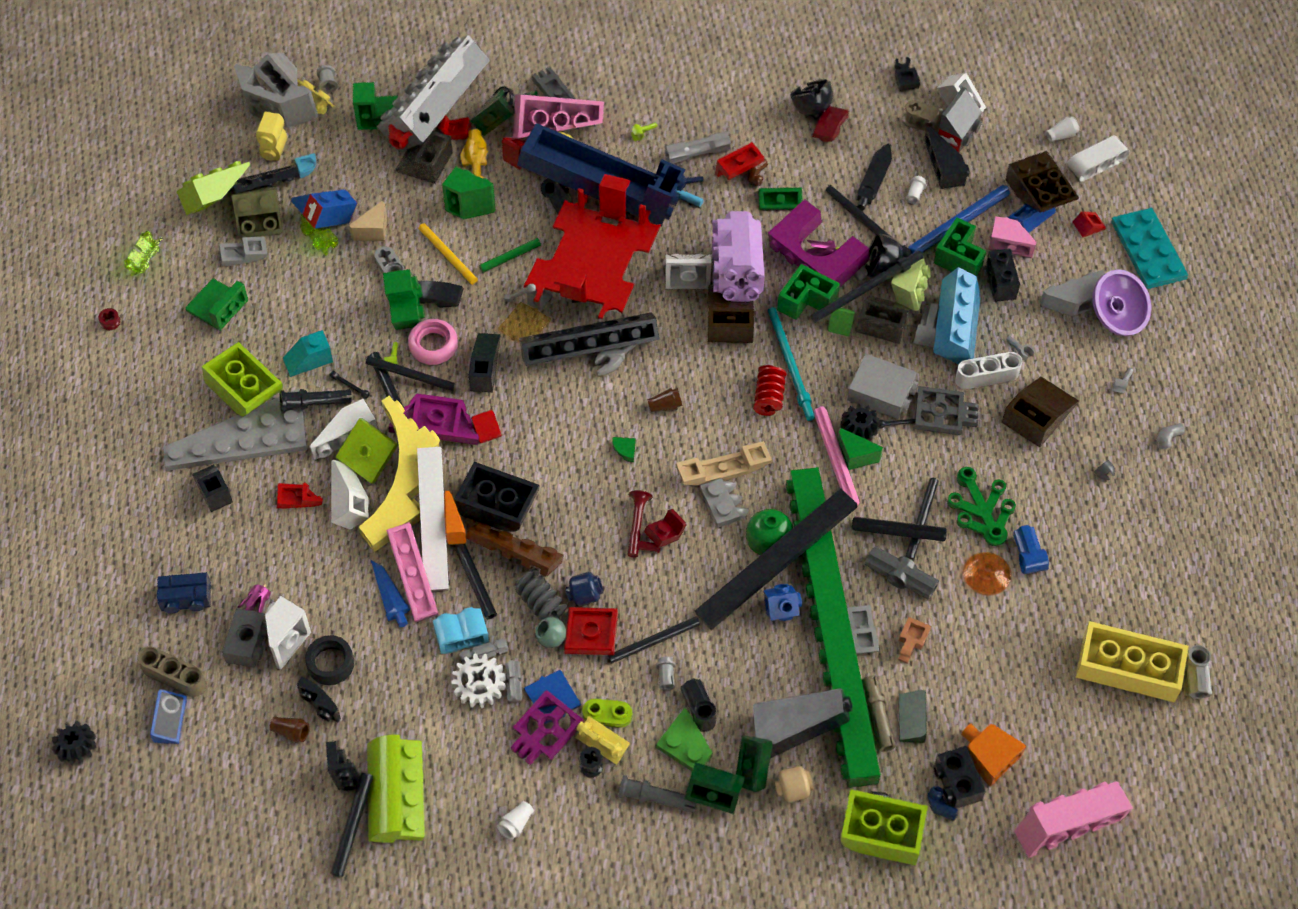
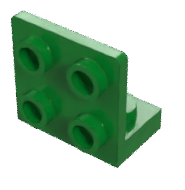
[185,279,248,331]

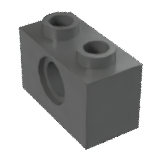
[222,609,268,668]

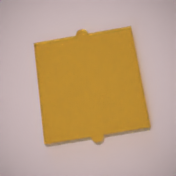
[498,302,551,342]

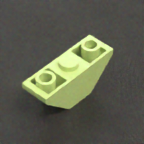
[891,258,931,311]

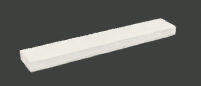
[417,447,449,591]

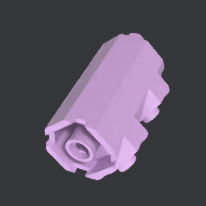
[712,211,764,302]

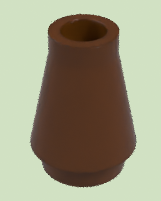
[647,388,683,412]
[270,716,310,743]

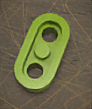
[582,698,632,728]

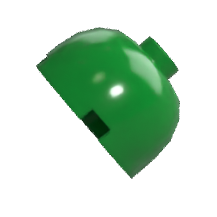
[746,509,793,555]

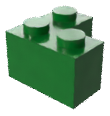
[353,82,398,130]
[933,217,986,276]
[777,264,840,320]
[383,269,425,330]

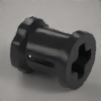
[580,747,603,778]

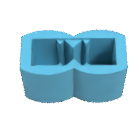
[433,607,489,654]

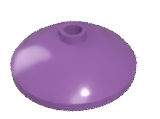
[1092,270,1151,336]

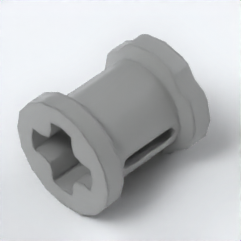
[316,65,338,93]

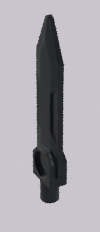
[857,143,892,210]

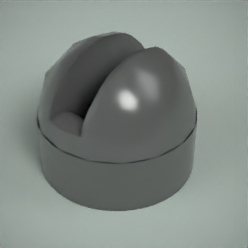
[1094,460,1116,481]

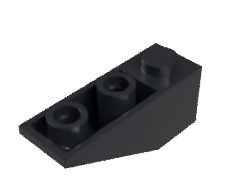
[468,333,501,393]

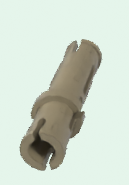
[862,676,896,752]

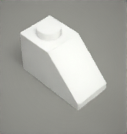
[937,73,986,111]

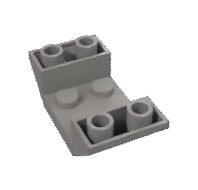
[234,64,318,127]

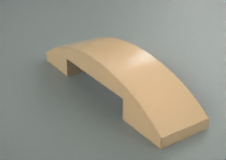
[676,441,772,485]

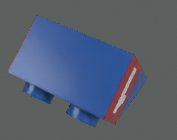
[291,189,357,228]

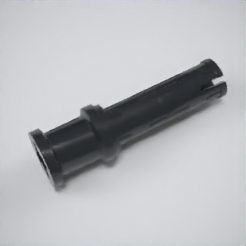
[279,389,352,411]

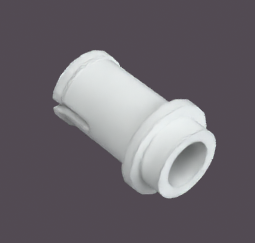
[906,176,927,204]

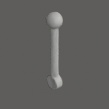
[504,284,536,302]

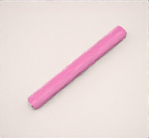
[814,406,859,506]

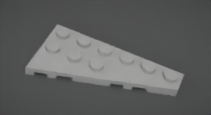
[164,388,307,471]

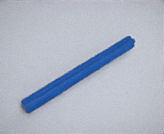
[908,185,1010,254]

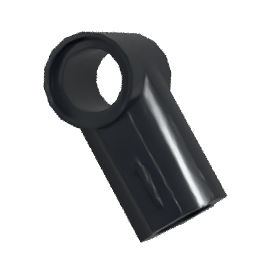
[541,178,574,214]
[680,678,716,732]

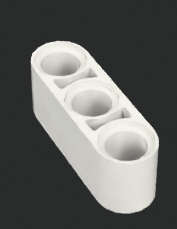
[1067,136,1130,181]
[955,352,1023,389]

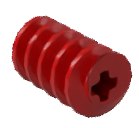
[753,365,787,416]

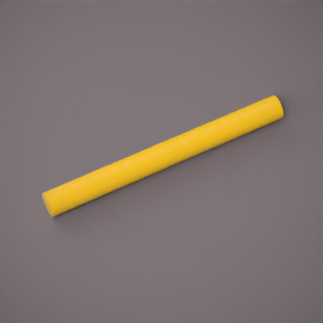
[418,223,478,285]

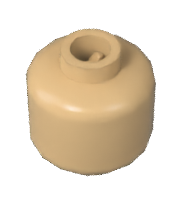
[774,766,814,803]

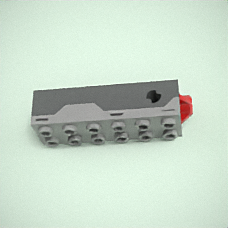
[377,35,490,152]

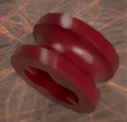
[98,308,121,331]

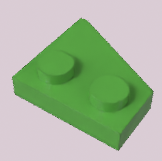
[656,708,712,771]

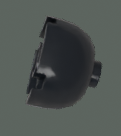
[790,79,834,118]
[865,234,903,278]

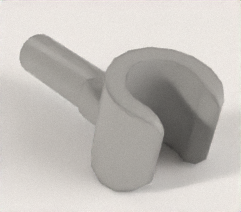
[1006,336,1034,361]
[1112,368,1133,394]

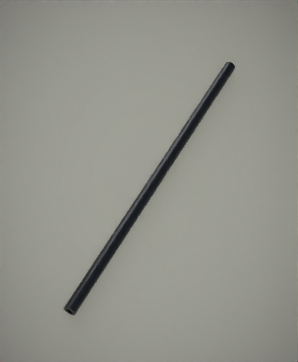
[369,352,497,620]

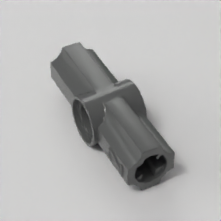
[865,546,939,600]

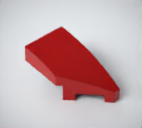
[436,115,472,140]
[276,482,323,509]

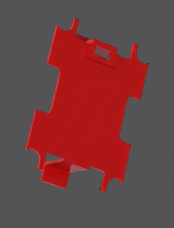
[524,174,661,320]

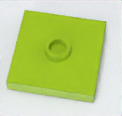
[336,418,399,484]

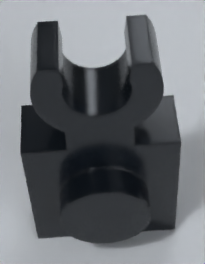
[894,57,920,91]

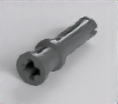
[618,775,697,813]

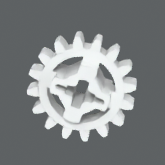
[451,653,506,708]

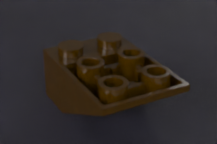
[1005,151,1079,213]
[707,285,754,343]
[1001,376,1079,448]

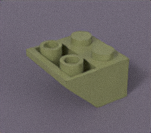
[231,187,283,239]

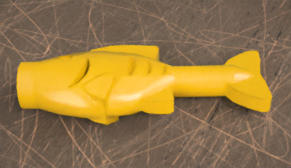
[461,129,488,178]

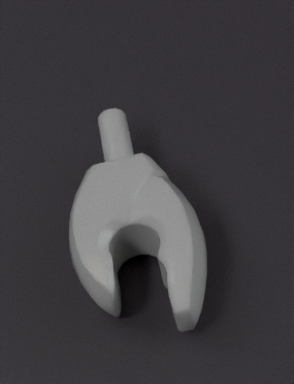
[595,345,635,376]

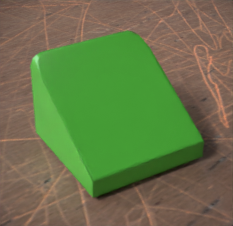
[828,308,855,336]

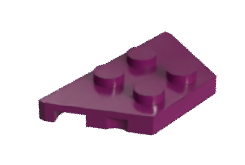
[388,393,479,445]

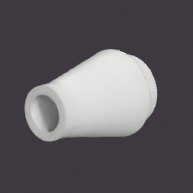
[1046,117,1079,142]
[497,801,534,840]

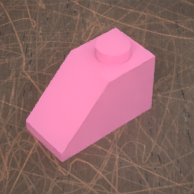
[989,216,1036,258]

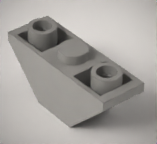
[1040,270,1105,316]

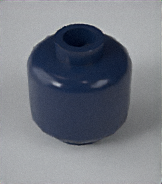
[566,571,603,607]

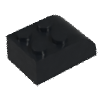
[454,462,540,532]

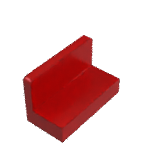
[715,142,764,180]

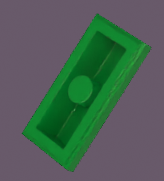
[758,187,802,210]

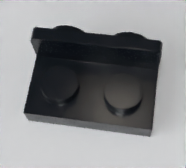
[326,741,360,791]

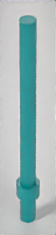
[768,307,815,421]

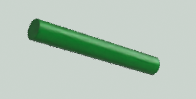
[479,238,541,273]

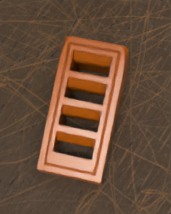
[444,491,466,545]

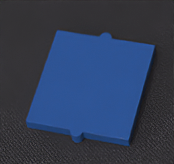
[524,670,581,724]

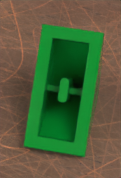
[838,428,883,470]

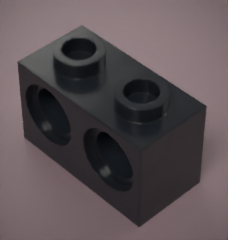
[985,249,1020,302]
[933,746,986,809]

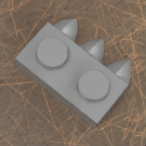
[700,478,749,528]

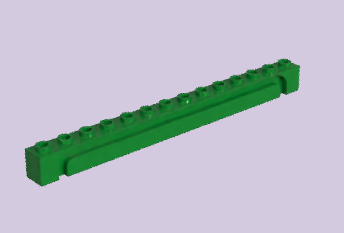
[786,467,881,788]

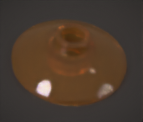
[963,552,1012,595]

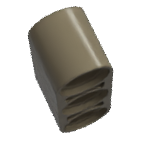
[137,646,207,697]

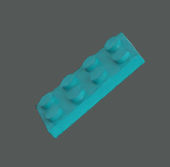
[1111,207,1188,289]

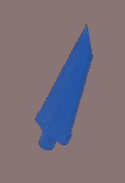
[371,560,410,627]

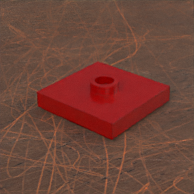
[564,607,618,655]

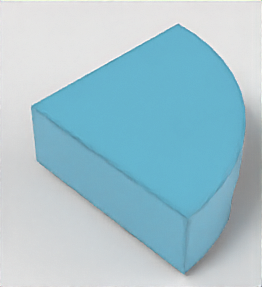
[294,153,316,179]

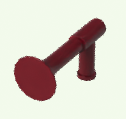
[627,490,660,558]

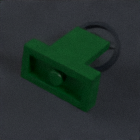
[470,86,515,136]

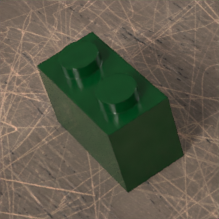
[684,762,745,814]

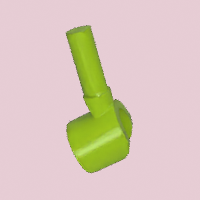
[631,122,658,141]
[384,342,398,365]

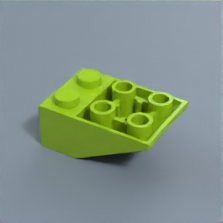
[176,161,250,216]

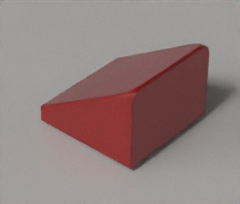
[1072,211,1106,237]
[471,410,502,444]

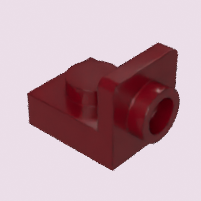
[644,509,687,548]

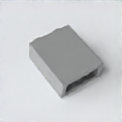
[847,353,919,419]

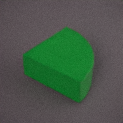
[612,437,636,462]

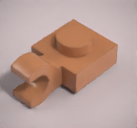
[898,617,931,664]

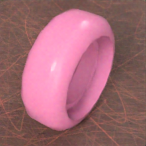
[408,319,458,365]

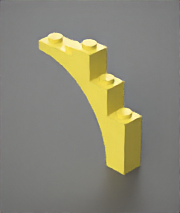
[359,396,440,552]

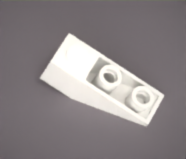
[310,399,377,460]
[331,460,368,529]

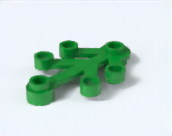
[947,467,1016,546]

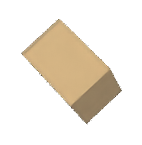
[349,201,387,241]

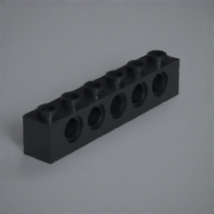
[519,312,660,366]

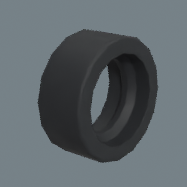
[305,635,354,685]

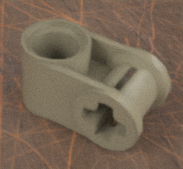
[902,100,944,133]

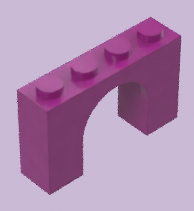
[768,199,870,287]

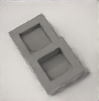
[219,237,267,266]
[847,605,879,654]

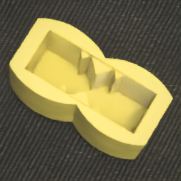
[256,112,287,161]

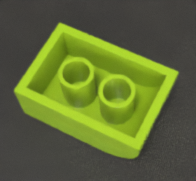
[202,342,283,416]
[841,789,928,866]

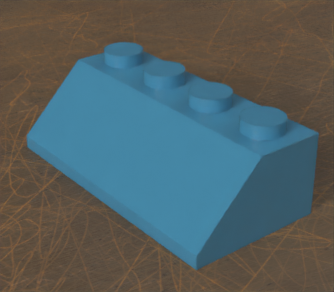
[933,267,981,365]

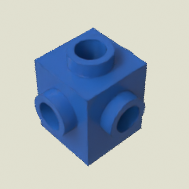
[763,584,802,621]

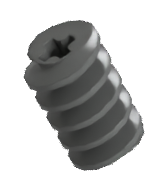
[515,569,567,621]

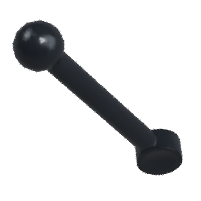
[329,371,370,399]
[878,416,924,428]

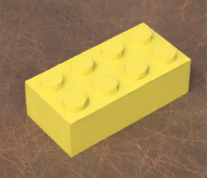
[1075,621,1189,703]

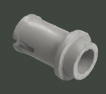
[656,657,676,690]

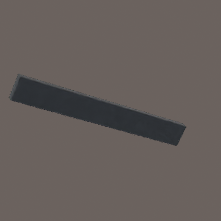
[695,488,858,630]

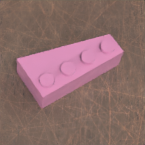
[512,95,604,138]
[1014,781,1133,858]

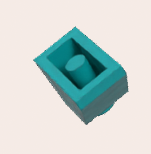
[283,330,333,377]

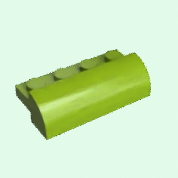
[367,734,425,843]

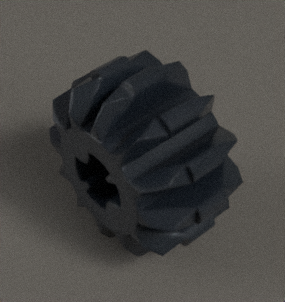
[840,404,880,441]
[52,720,97,765]

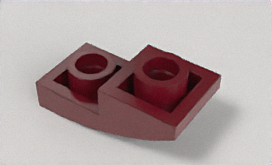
[812,106,849,142]

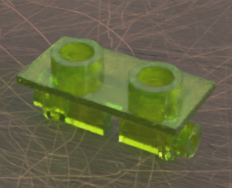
[300,214,339,256]
[124,231,163,276]

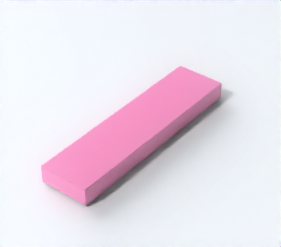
[386,522,439,622]

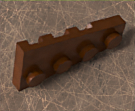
[466,523,564,577]

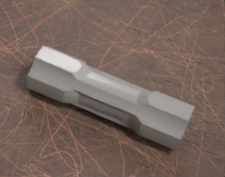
[664,131,731,163]

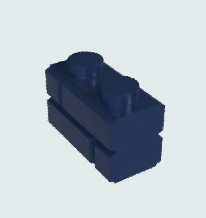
[157,572,211,614]

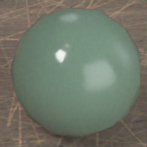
[536,617,566,648]

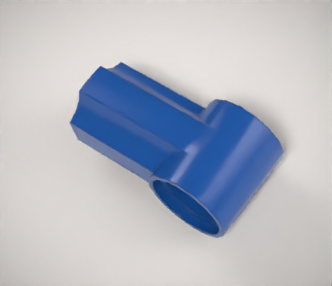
[1013,525,1049,574]

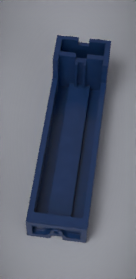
[517,123,686,227]

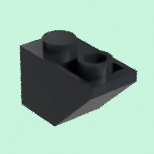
[192,465,233,512]

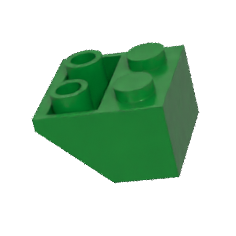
[442,166,496,220]

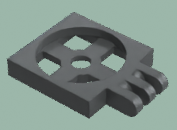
[914,386,979,435]

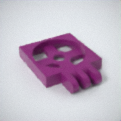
[511,690,585,765]

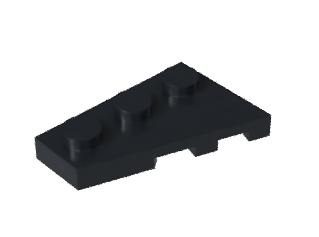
[233,164,299,194]

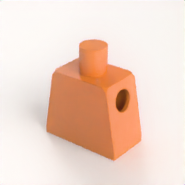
[961,723,1026,787]

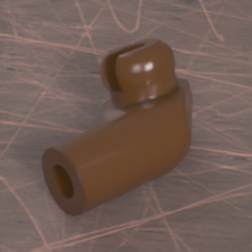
[748,158,768,187]

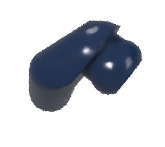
[927,786,959,821]

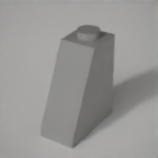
[253,53,298,97]

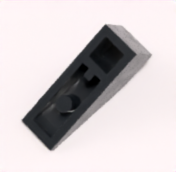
[924,126,970,189]

